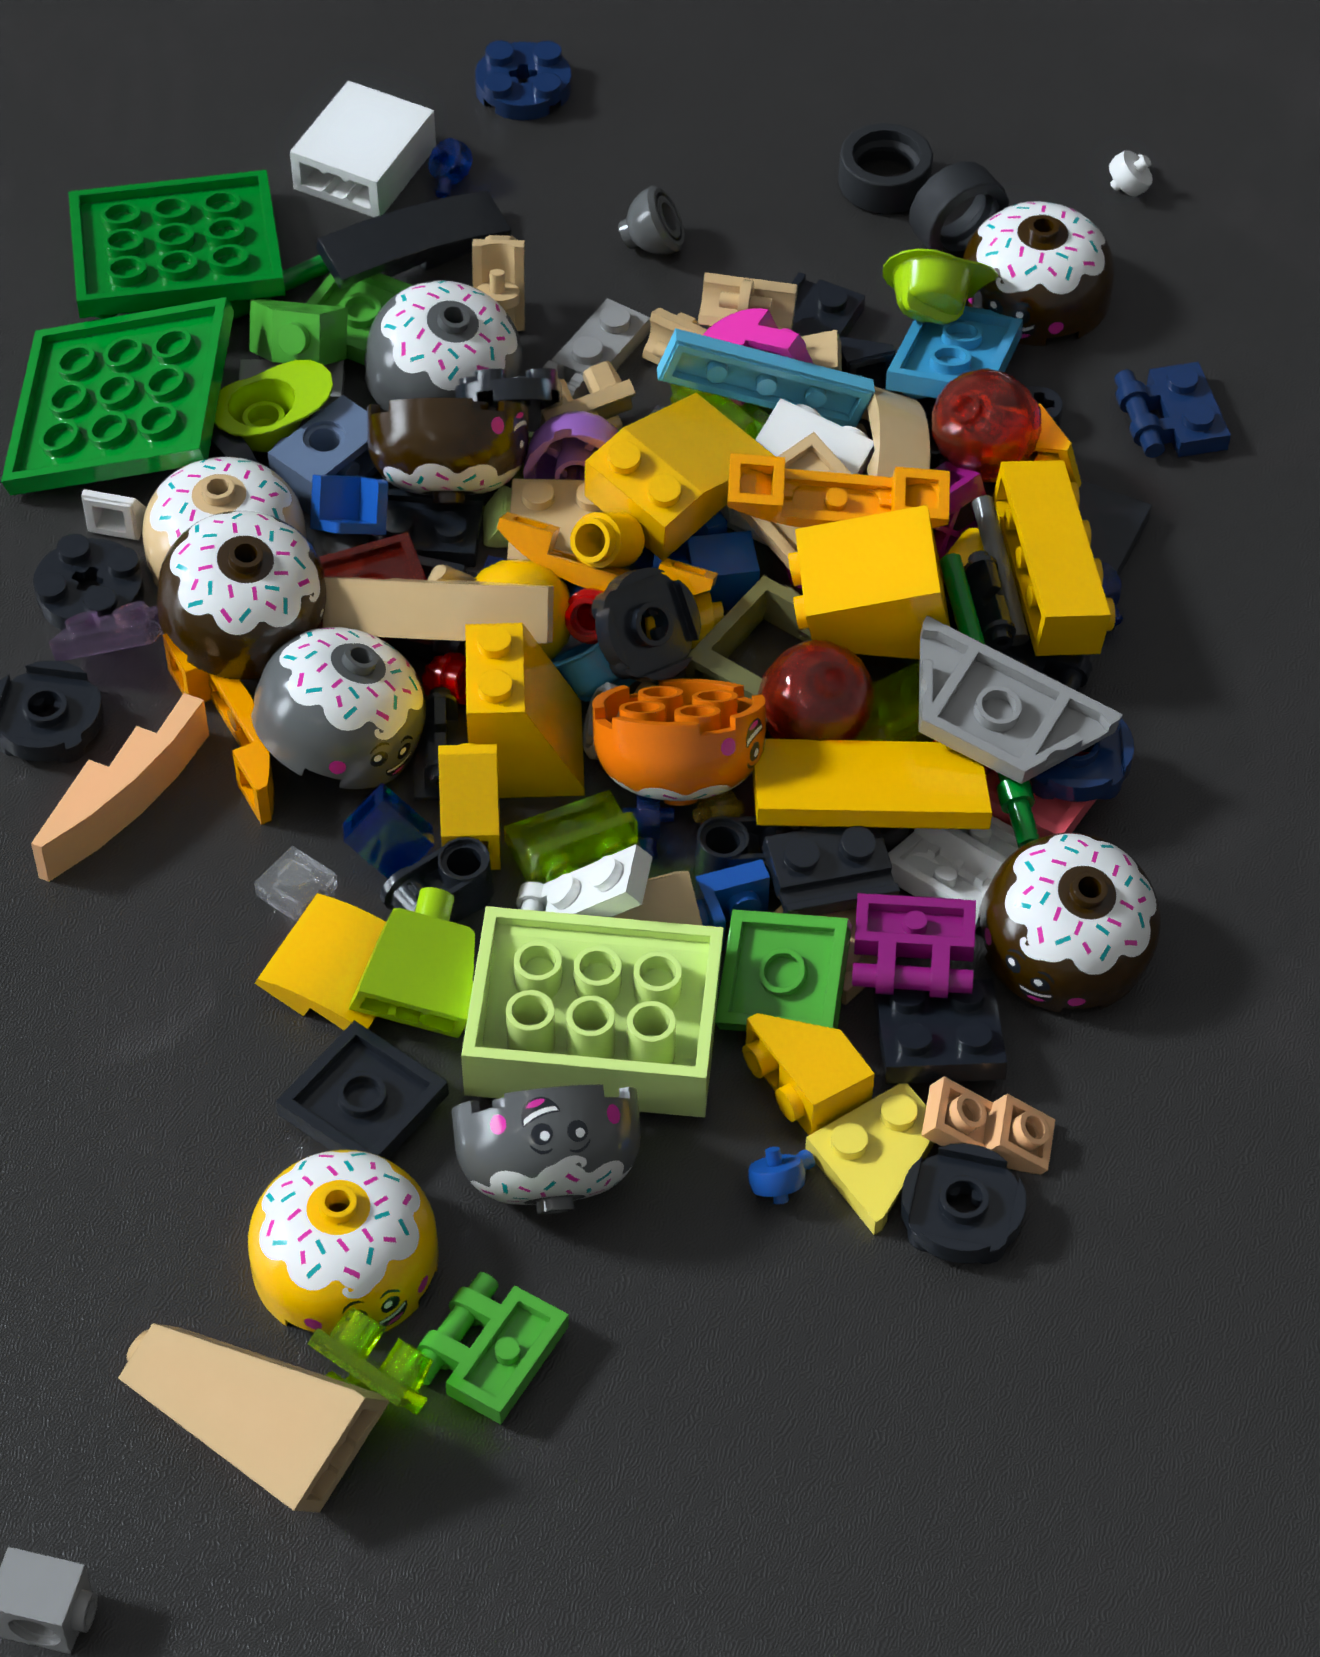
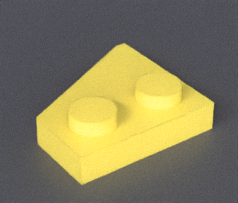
[805,1083,935,1235]

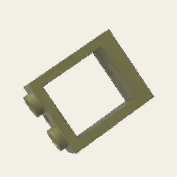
[686,575,852,739]

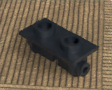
[943,551,1016,658]
[414,687,468,801]

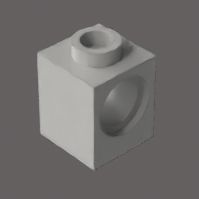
[0,1547,98,1654]

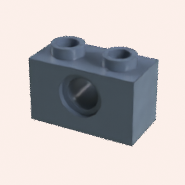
[268,395,378,515]

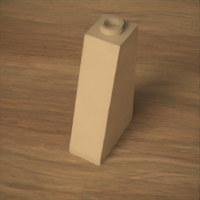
[118,1323,390,1512]

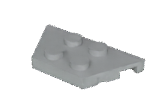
[919,616,1123,784]

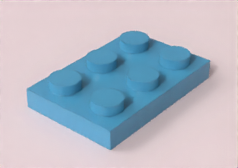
[886,306,1023,408]

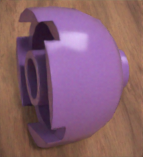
[523,411,619,480]

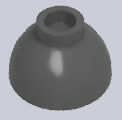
[619,185,684,255]

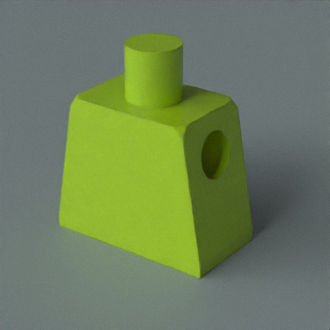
[349,887,475,1038]

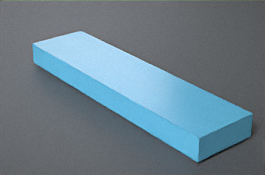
[657,328,875,428]

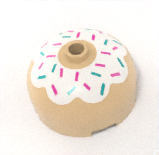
[142,457,307,587]

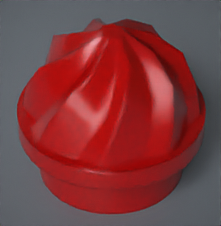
[565,588,604,644]
[422,652,466,705]

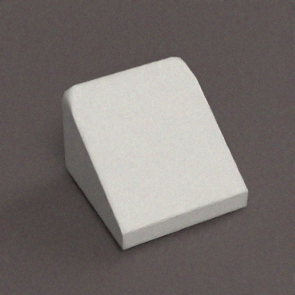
[81,489,147,540]

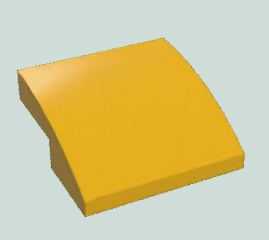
[254,893,386,1030]

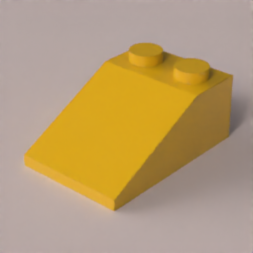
[584,392,774,561]

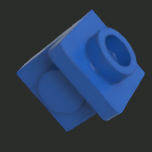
[695,859,770,951]

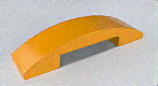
[727,453,950,528]
[497,512,718,595]
[162,633,274,825]

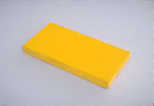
[752,739,992,830]

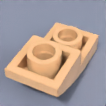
[921,1076,1056,1175]

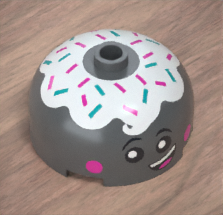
[364,281,522,411]
[251,627,426,789]
[452,1084,641,1215]

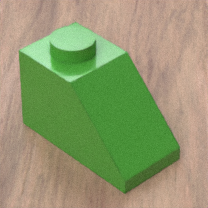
[250,299,347,365]

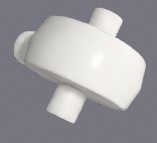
[1109,150,1153,197]

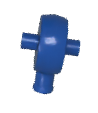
[748,1147,815,1204]

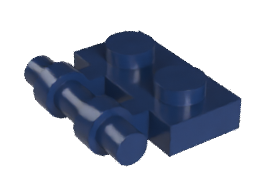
[1114,362,1231,458]

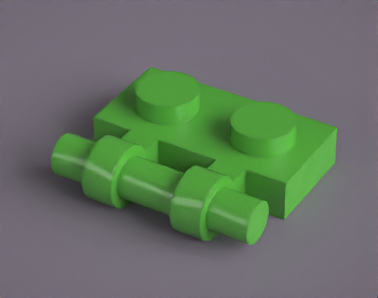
[409,1272,569,1425]

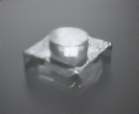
[254,845,338,922]

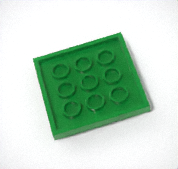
[68,170,286,319]
[1,297,234,496]

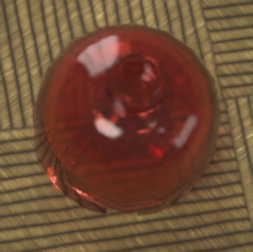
[931,368,1042,480]
[757,640,875,741]

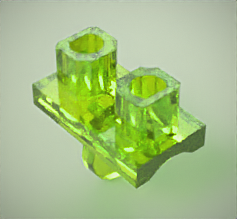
[307,1307,433,1415]

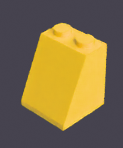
[788,505,950,659]
[465,623,585,798]

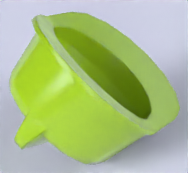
[882,248,998,325]
[214,360,333,453]

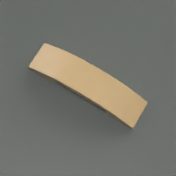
[861,386,930,477]

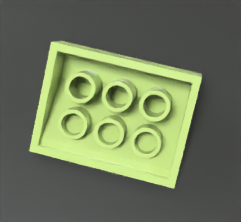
[461,906,724,1118]

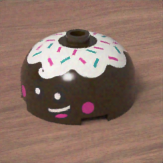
[963,201,1114,346]
[367,398,529,505]
[157,511,326,680]
[978,833,1161,1013]

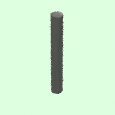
[972,495,1030,646]

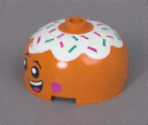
[592,679,766,806]

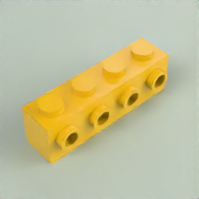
[993,460,1115,656]

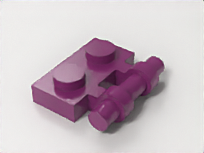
[852,893,976,998]

